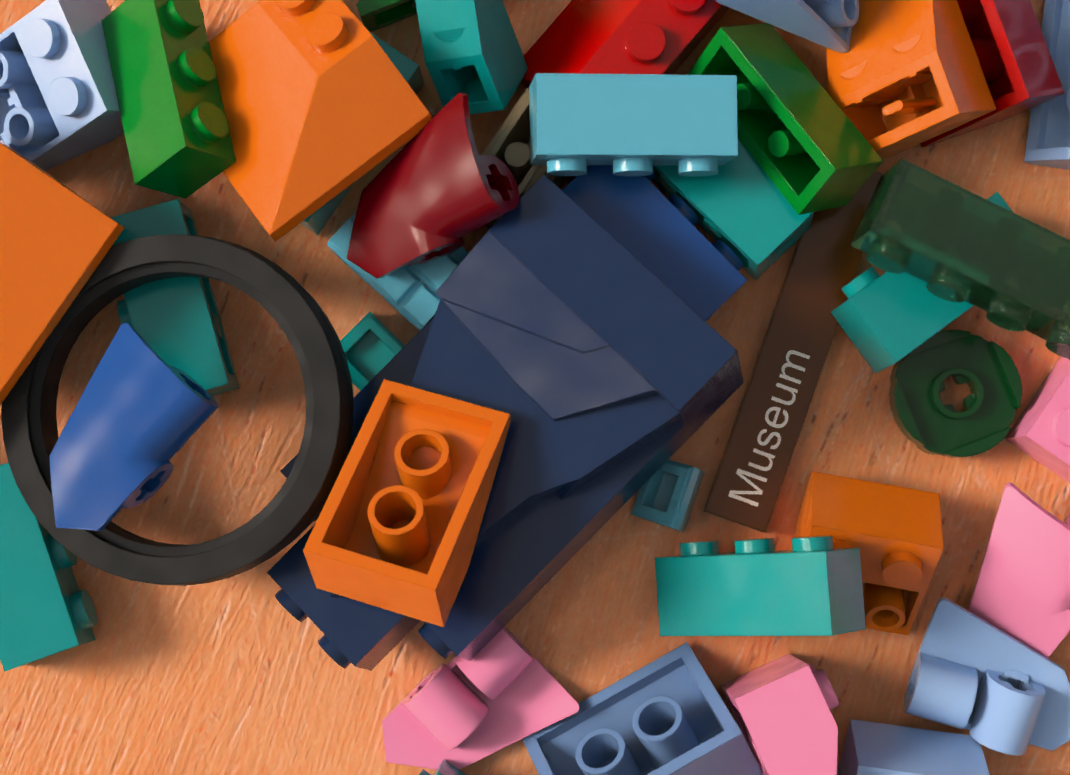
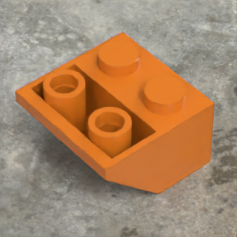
[794,471,944,635]

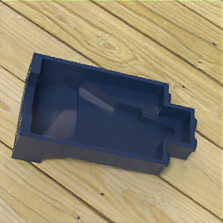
[267,175,744,671]

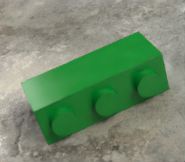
[101,0,236,199]
[688,23,883,215]

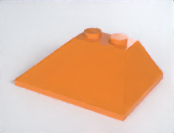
[209,0,433,242]

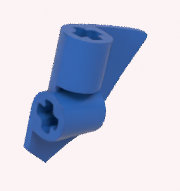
[49,323,219,531]

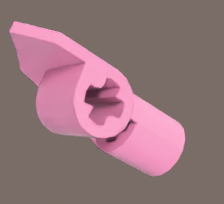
[968,483,1070,658]
[382,626,579,770]

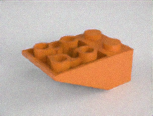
[826,0,996,159]

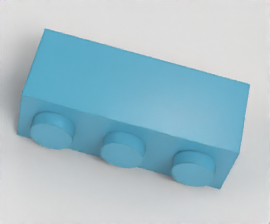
[529,73,738,177]

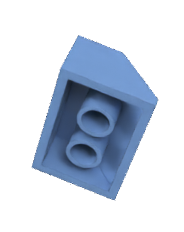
[522,642,763,775]

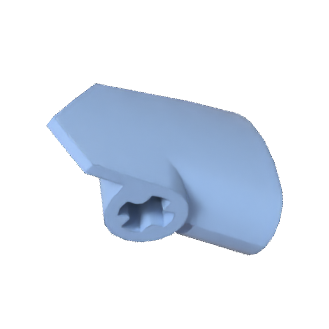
[904,598,1070,756]

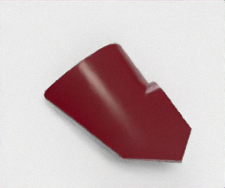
[347,93,519,279]

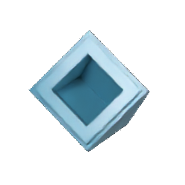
[631,460,704,533]

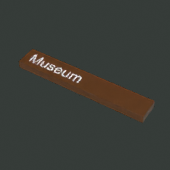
[703,171,889,533]

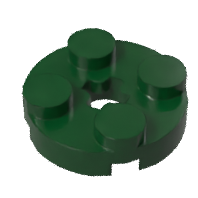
[889,329,1022,458]

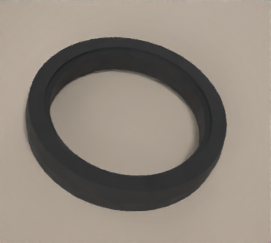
[1,234,354,586]

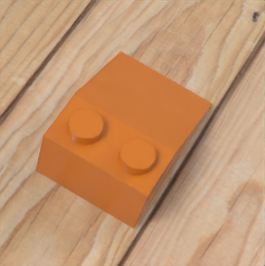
[303,379,511,627]

